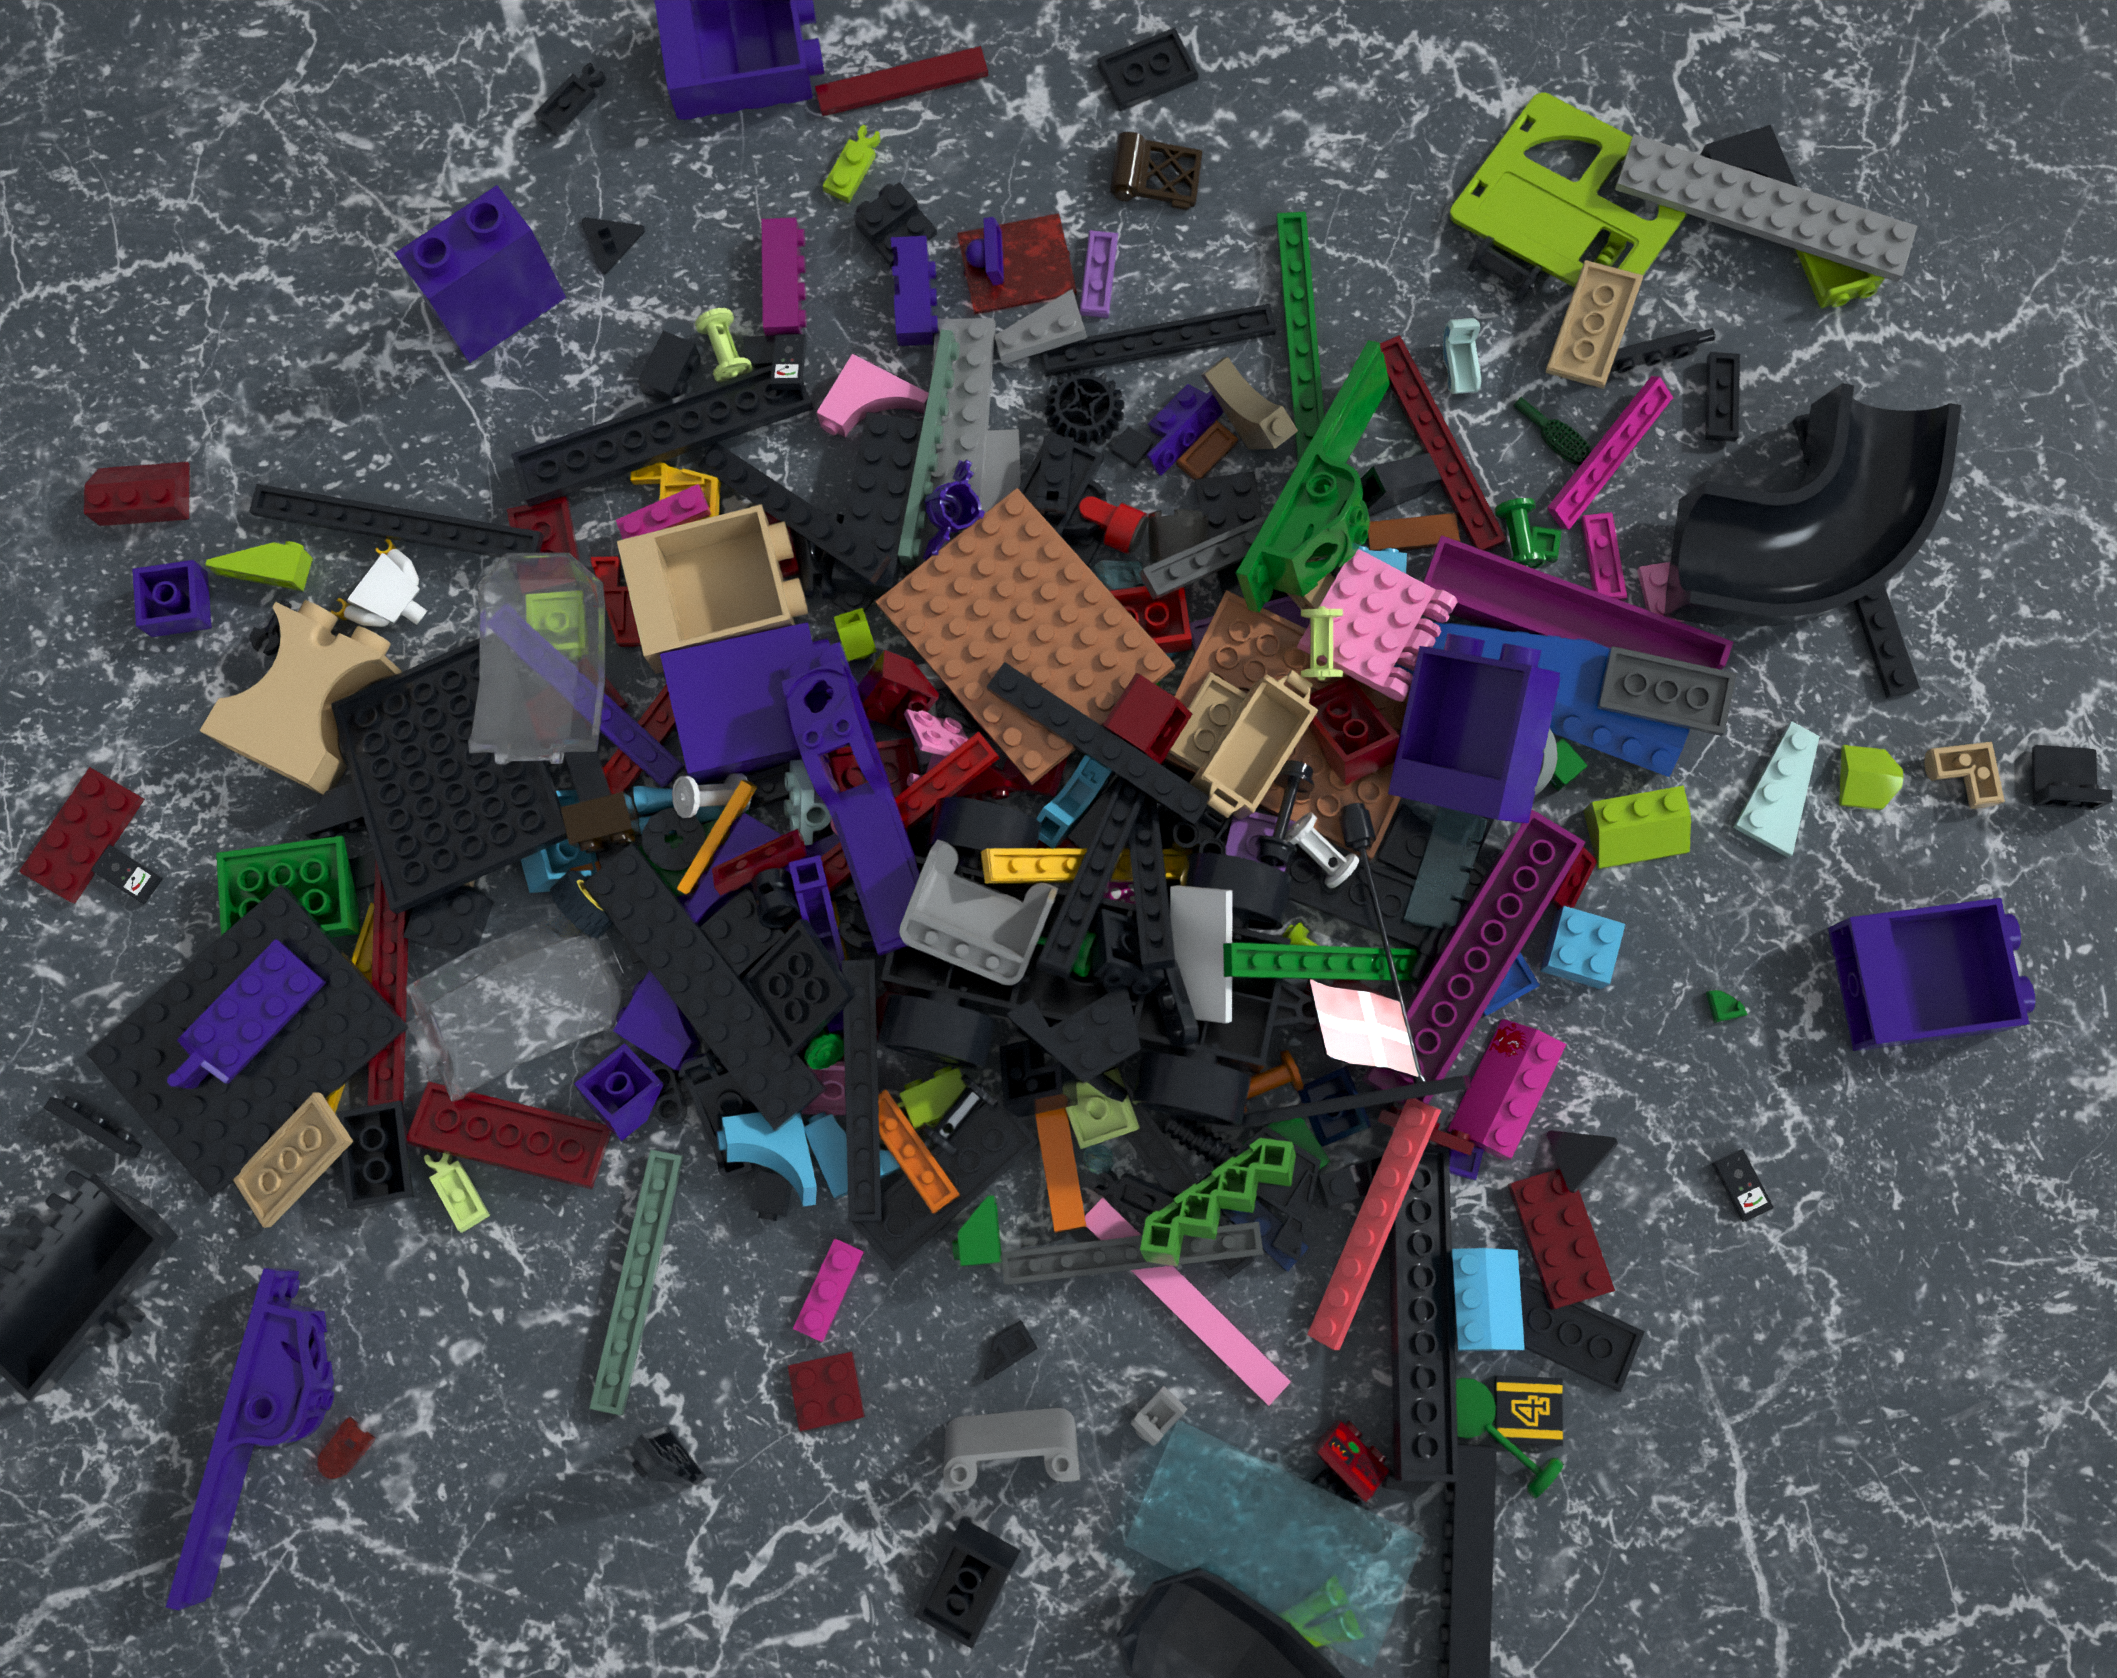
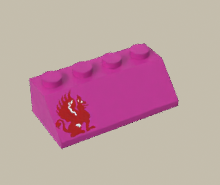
[1447,1019,1566,1161]

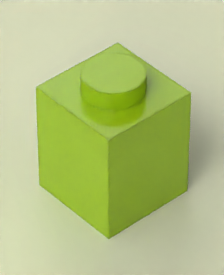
[834,608,877,661]

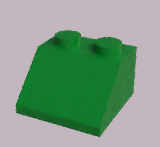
[952,1195,1002,1267]

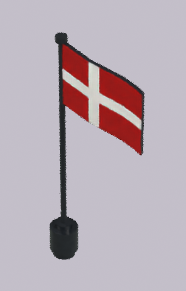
[1307,803,1427,1084]

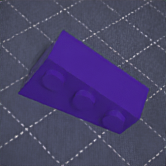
[891,236,938,346]

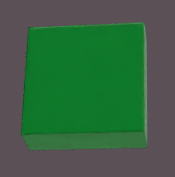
[1530,526,1562,562]

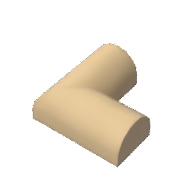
[1924,742,2005,809]

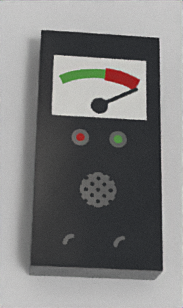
[770,334,807,390]
[91,845,163,904]
[1712,1149,1774,1222]

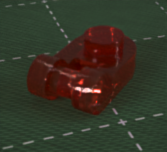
[317,1417,376,1479]

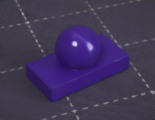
[965,217,1004,285]

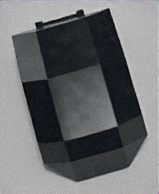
[1116,1567,1346,1678]

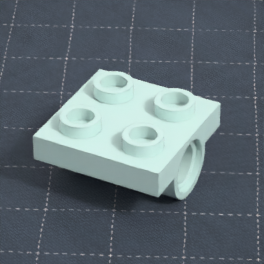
[784,760,832,845]

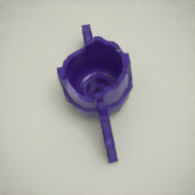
[923,460,985,560]

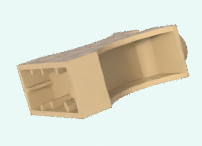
[200,600,402,795]

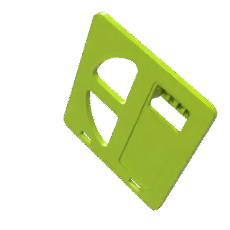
[1450,92,1687,288]

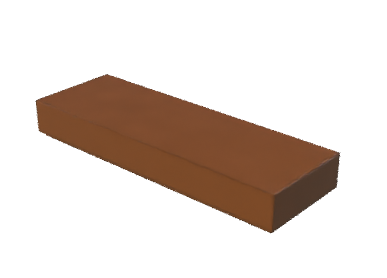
[1367,513,1460,551]

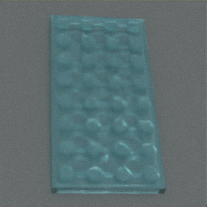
[1124,1420,1425,1669]

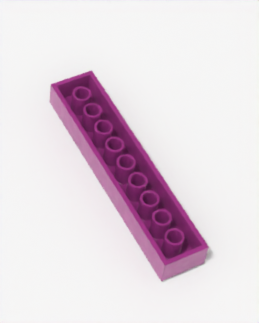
[1362,809,1586,1107]

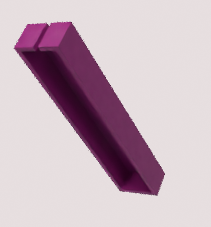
[1422,535,1733,670]

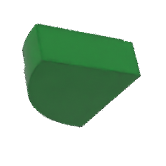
[1706,990,1748,1023]

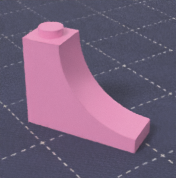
[817,354,929,438]

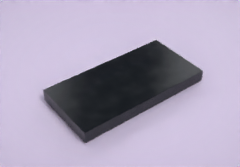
[1520,1276,1645,1392]

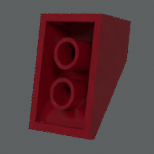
[1308,676,1399,786]

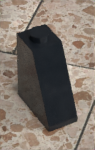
[1360,453,1442,516]

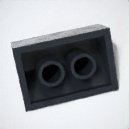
[337,1100,414,1210]

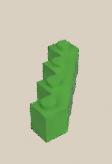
[1140,1138,1296,1267]

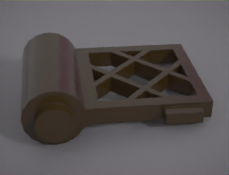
[1110,131,1203,210]

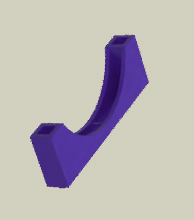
[613,813,814,1070]

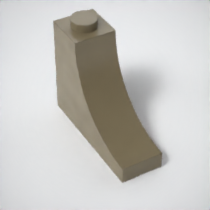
[1201,357,1298,449]

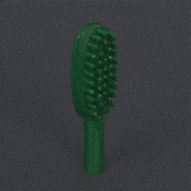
[1513,397,1591,465]

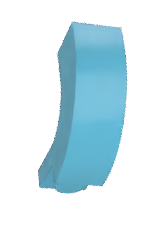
[1036,755,1112,849]

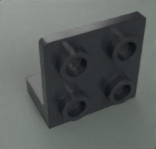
[2032,745,2113,810]

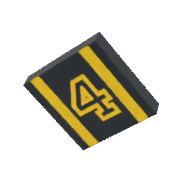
[1495,1375,1563,1446]

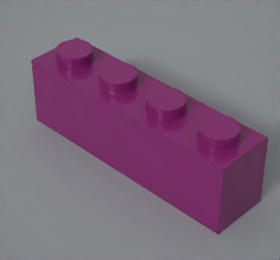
[761,217,807,336]

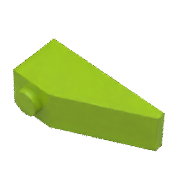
[205,541,313,591]

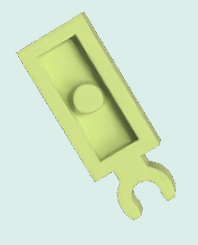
[424,1153,490,1233]

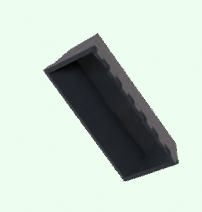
[0,1170,178,1402]

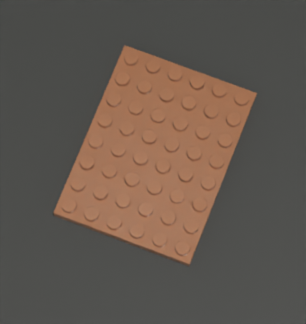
[875,488,1175,785]
[1163,590,1411,861]

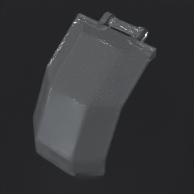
[468,553,605,765]
[405,915,631,1102]

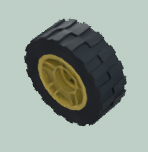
[550,870,614,938]

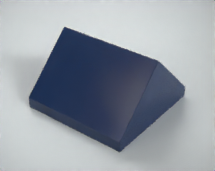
[1298,1066,1372,1147]

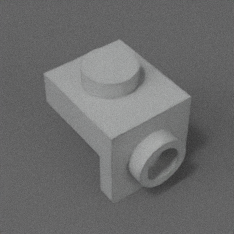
[1131,1386,1187,1446]

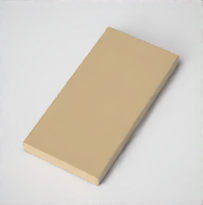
[1546,260,1644,389]
[233,1093,353,1228]

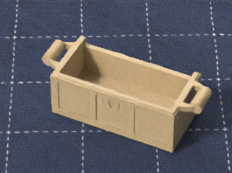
[1189,670,1318,820]

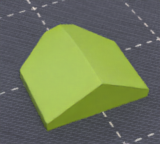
[1839,745,1904,810]

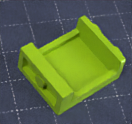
[1795,249,1885,308]

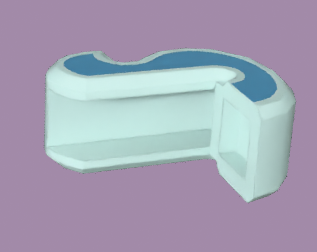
[1443,318,1481,394]

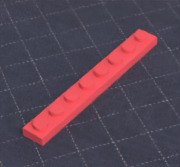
[1307,1098,1441,1350]

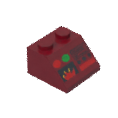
[1310,1419,1389,1502]

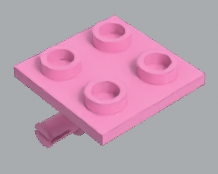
[904,709,968,786]

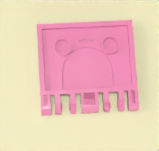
[1297,549,1457,701]

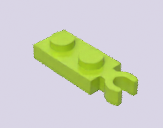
[822,125,881,203]

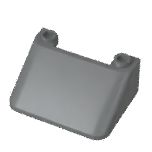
[899,839,1059,985]

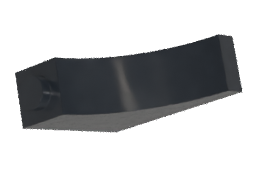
[1700,125,1798,187]

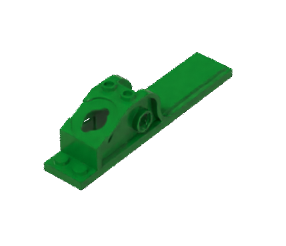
[1236,340,1390,613]

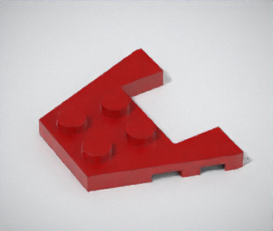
[591,556,641,647]

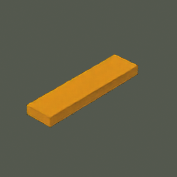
[677,780,757,894]

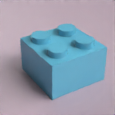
[1540,906,1625,989]

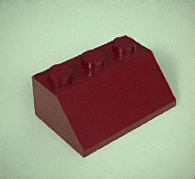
[84,462,190,526]

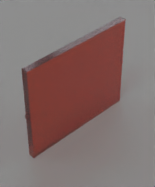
[957,213,1077,314]

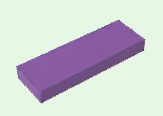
[1080,230,1118,318]

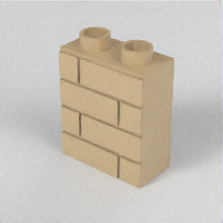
[617,505,808,674]

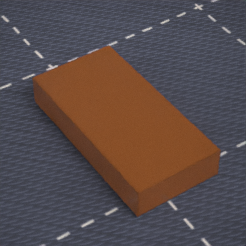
[1176,420,1239,481]

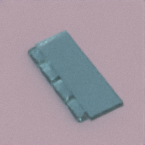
[1404,807,1488,929]

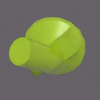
[1282,922,1319,946]

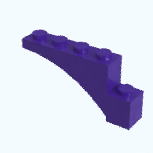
[788,855,845,1034]

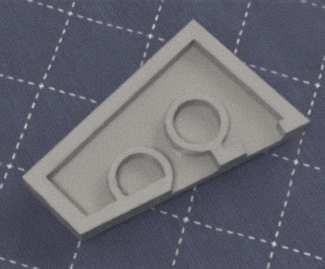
[994,289,1087,364]

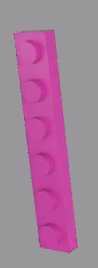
[1547,376,1673,530]

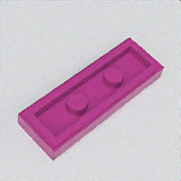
[1580,512,1627,601]

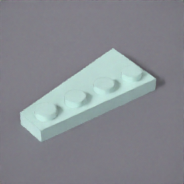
[1733,722,1820,858]

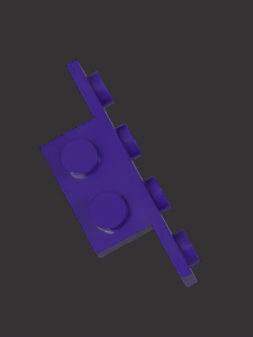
[1147,384,1224,476]

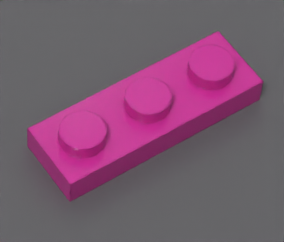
[616,484,711,539]
[793,1238,865,1342]

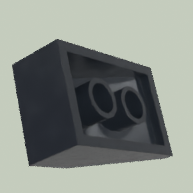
[914,1518,1021,1649]

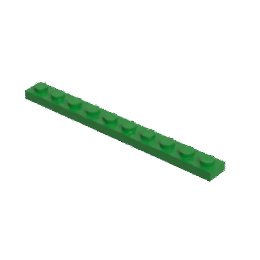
[1276,212,1324,464]

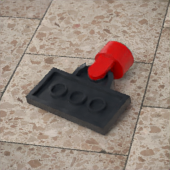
[1018,431,1148,555]

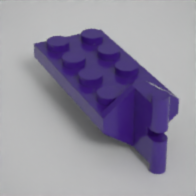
[167,939,326,1089]

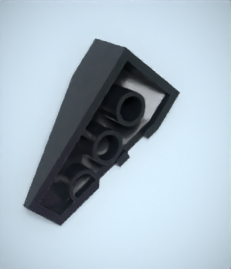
[630,1426,707,1485]

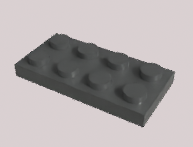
[1597,646,1737,736]

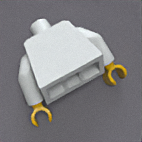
[331,539,427,627]

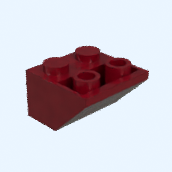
[857,650,939,734]
[1103,673,1193,764]

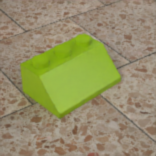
[1583,785,1691,869]

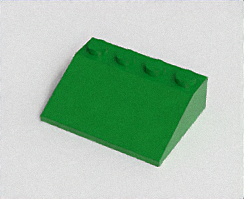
[216,836,360,938]

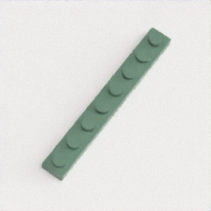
[898,329,960,567]
[589,1149,684,1415]

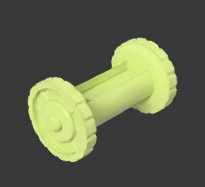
[695,308,752,383]
[1301,606,1343,680]

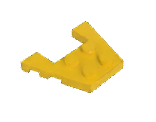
[630,462,721,521]

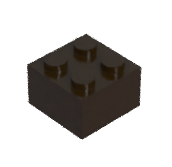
[560,792,641,854]

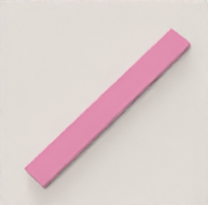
[1085,1198,1291,1406]

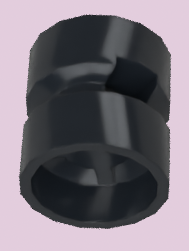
[751,868,800,929]

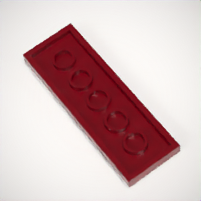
[407,1081,612,1190]

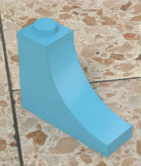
[717,1112,817,1206]
[804,1112,902,1199]

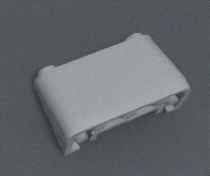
[943,1408,1080,1493]

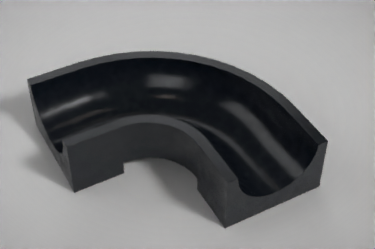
[1663,383,1961,627]

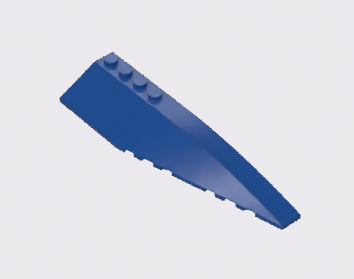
[1394,621,1690,777]

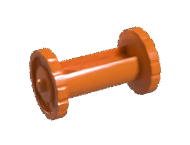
[1244,1050,1304,1113]

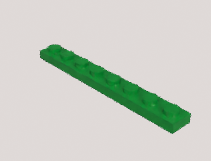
[1223,943,1427,982]

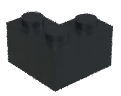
[999,1040,1078,1118]

